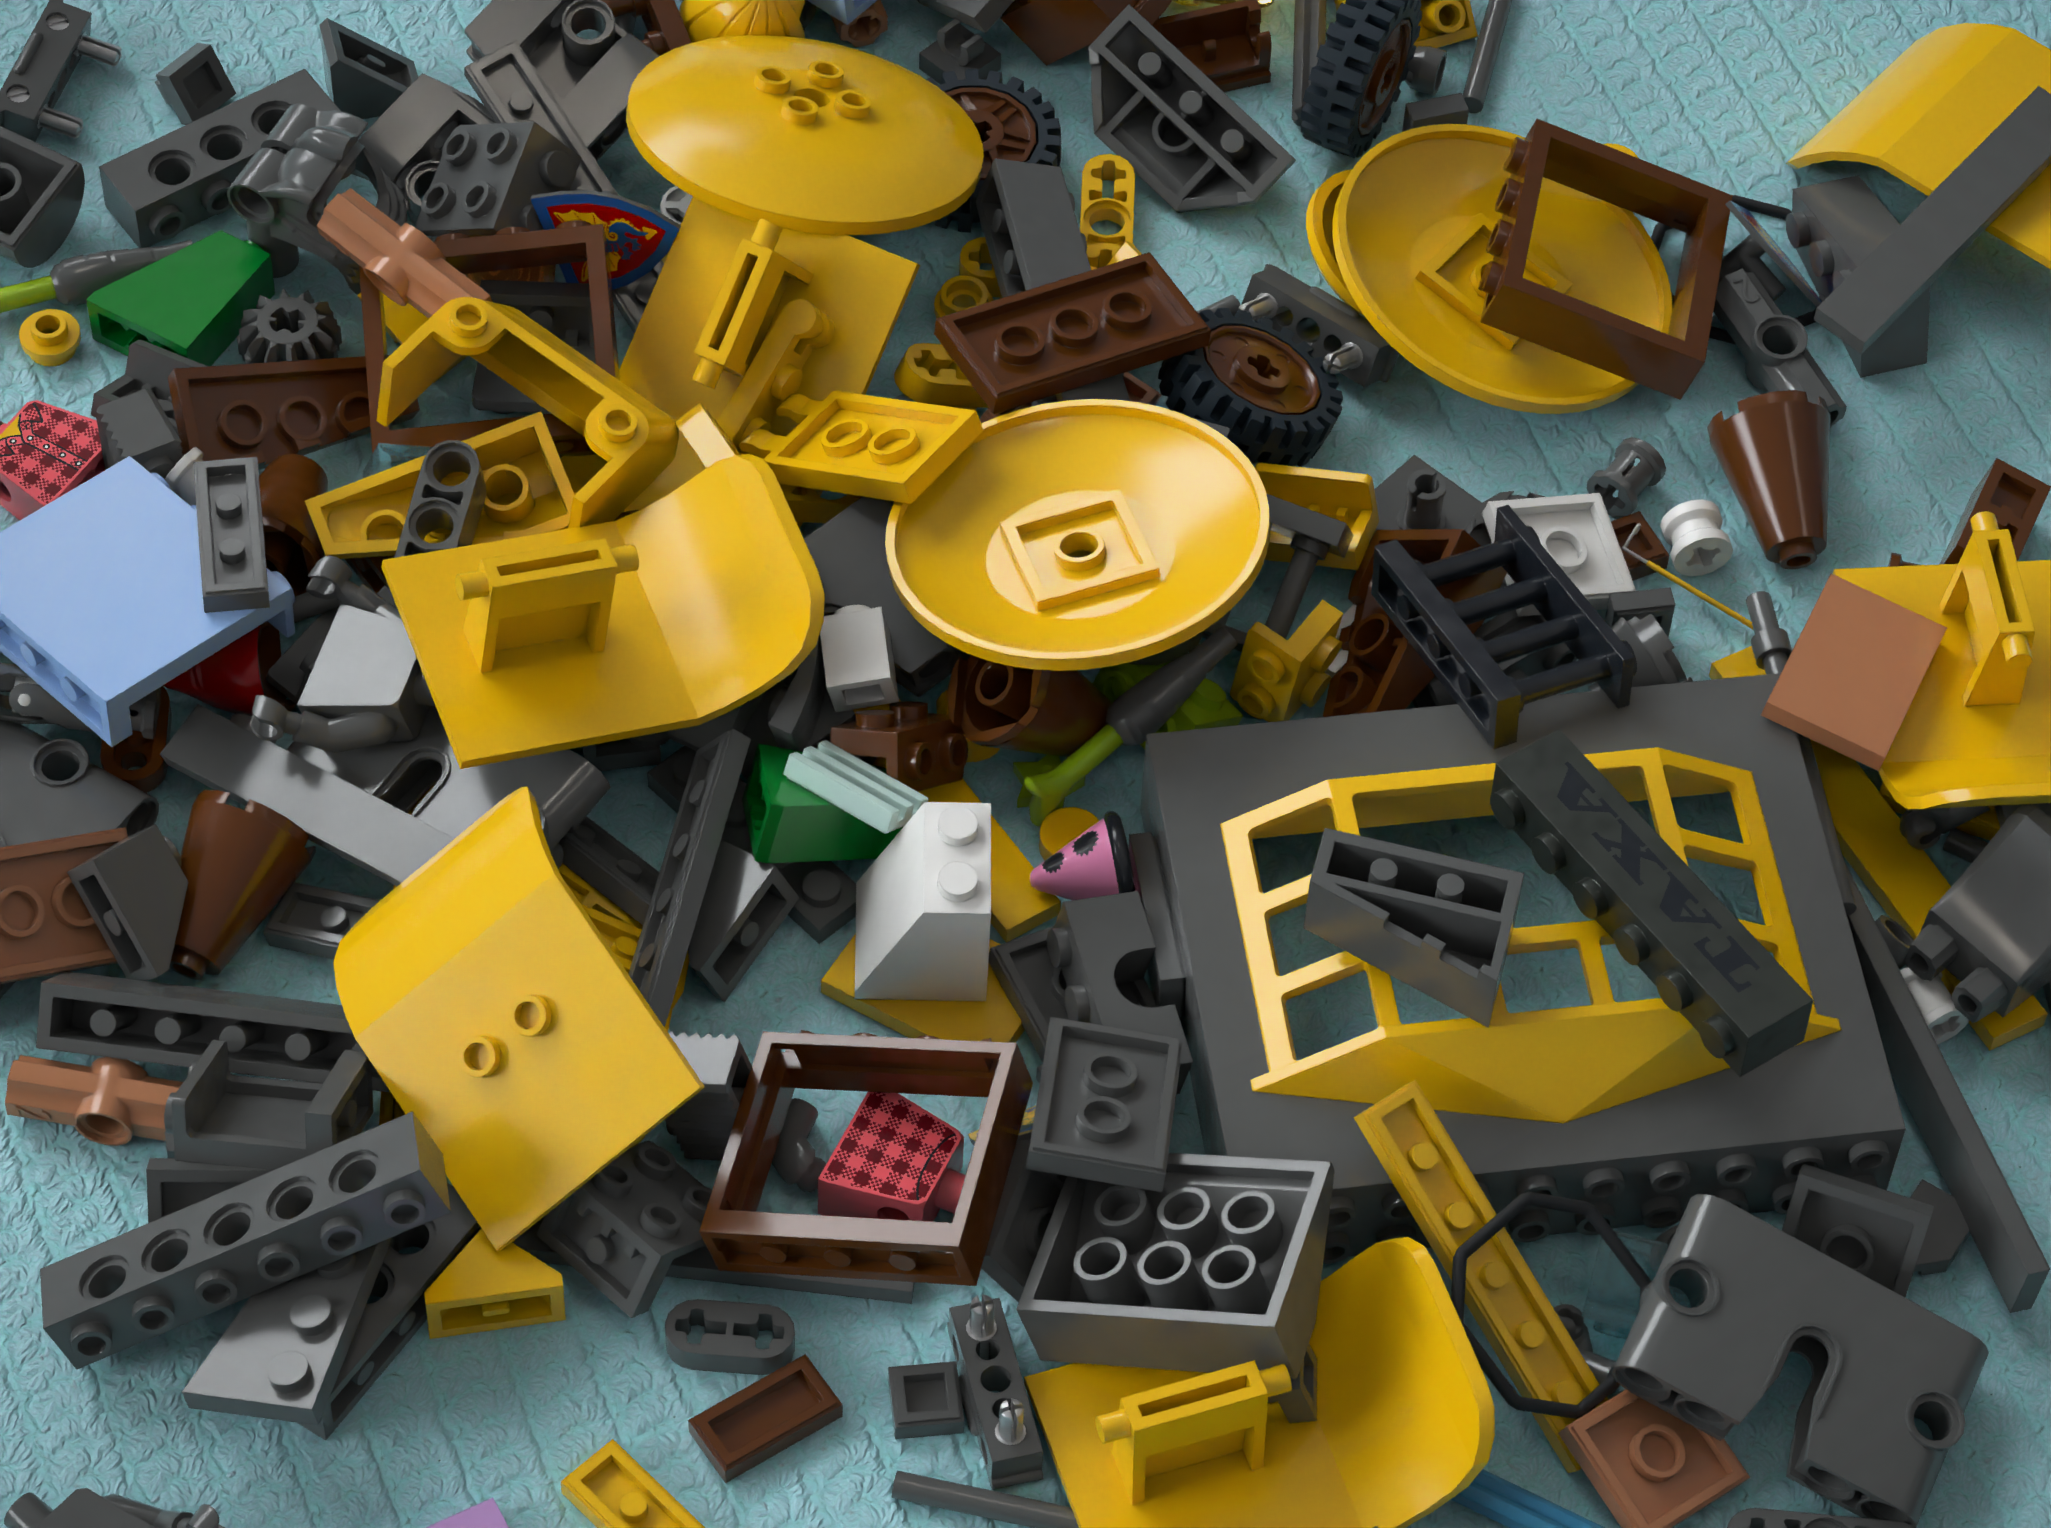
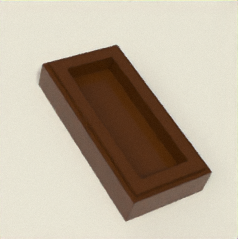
[688,1354,843,1483]

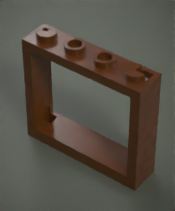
[1478,119,1733,400]
[359,220,620,472]
[699,1030,1033,1286]

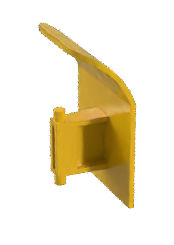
[1786,23,2051,270]
[561,197,920,528]
[381,454,825,769]
[1833,511,2051,809]
[333,786,705,1251]
[1024,1237,1495,1528]

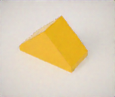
[424,1229,566,1339]

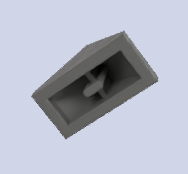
[319,18,418,119]

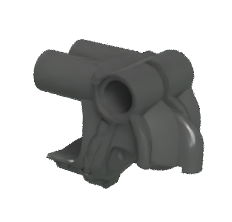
[227,103,407,295]

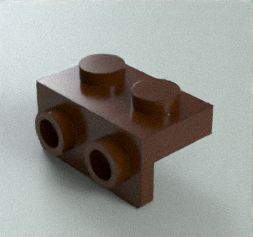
[831,701,968,792]

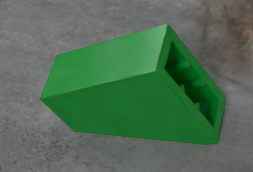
[86,230,275,366]
[742,743,904,863]

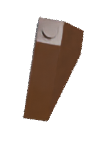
[1323,529,1507,717]

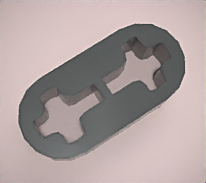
[665,1299,795,1375]

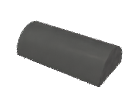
[0,126,85,268]

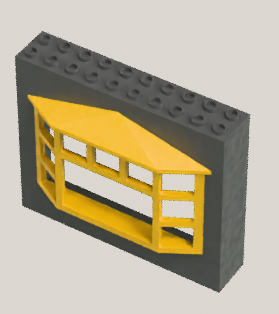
[1140,673,1906,1264]

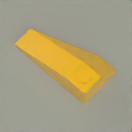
[305,411,575,559]

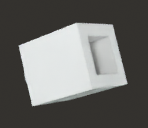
[820,605,899,712]

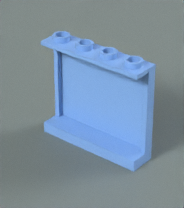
[0,456,295,747]

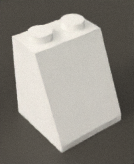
[854,802,991,1001]

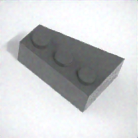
[1303,828,1524,1028]

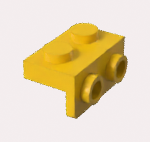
[1254,463,1379,570]
[1230,599,1343,722]

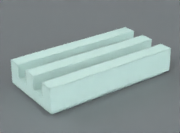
[783,740,929,834]

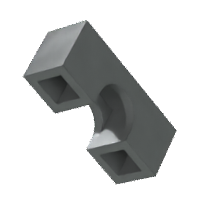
[1047,891,1193,1094]

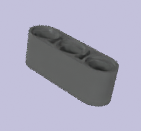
[388,440,486,608]

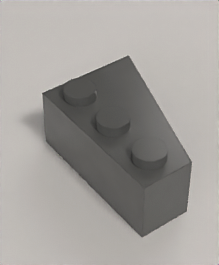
[1786,175,1931,378]

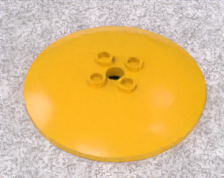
[626,35,984,235]
[1332,124,1672,414]
[885,399,1270,671]

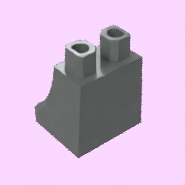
[1904,804,2051,1023]

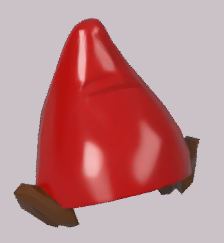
[163,621,296,717]

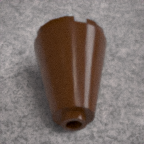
[1707,390,1830,569]
[259,454,328,596]
[947,655,1112,757]
[170,790,316,980]

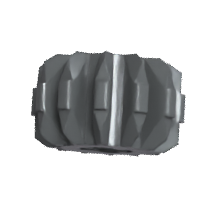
[237,288,342,364]

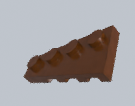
[168,354,420,470]

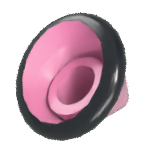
[1030,811,1135,900]

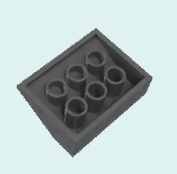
[1016,1153,1335,1379]

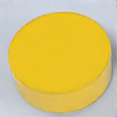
[1039,807,1099,861]

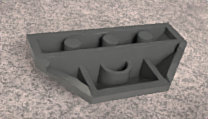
[1089,4,1296,213]

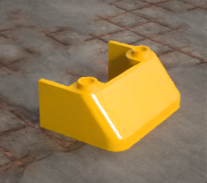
[376,297,679,529]

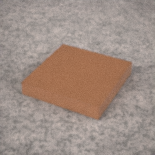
[1558,1390,1750,1528]

